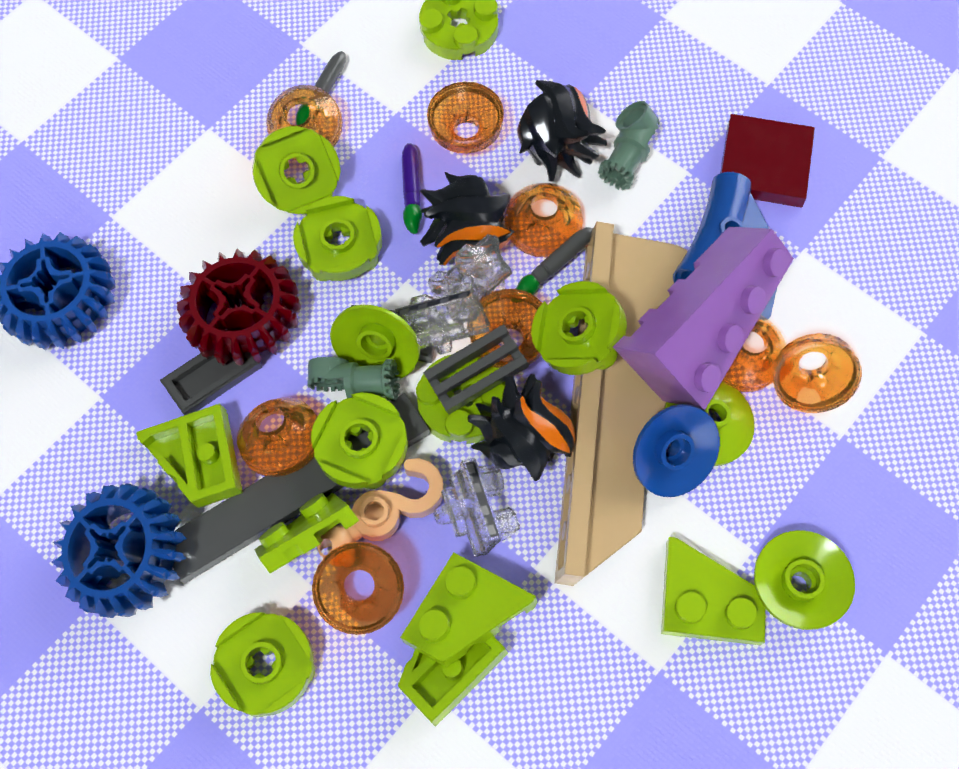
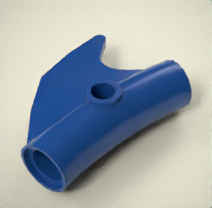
[673,172,777,322]

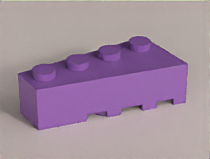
[613,227,794,410]

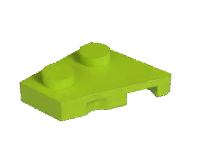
[136,403,243,508]
[254,493,359,574]
[661,537,766,646]
[400,552,538,668]
[398,636,508,727]

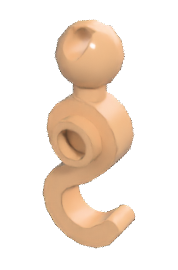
[317,458,444,563]

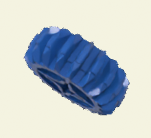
[0,232,116,350]
[51,483,187,618]

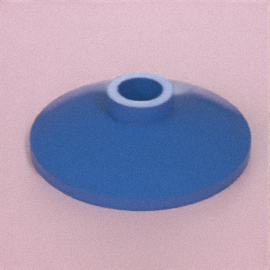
[633,404,720,497]

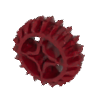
[176,248,301,366]

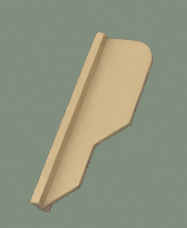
[554,221,687,586]

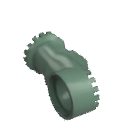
[598,101,660,190]
[307,357,400,401]

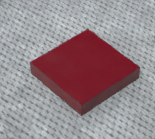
[720,114,815,208]

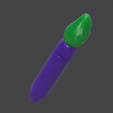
[402,143,423,234]

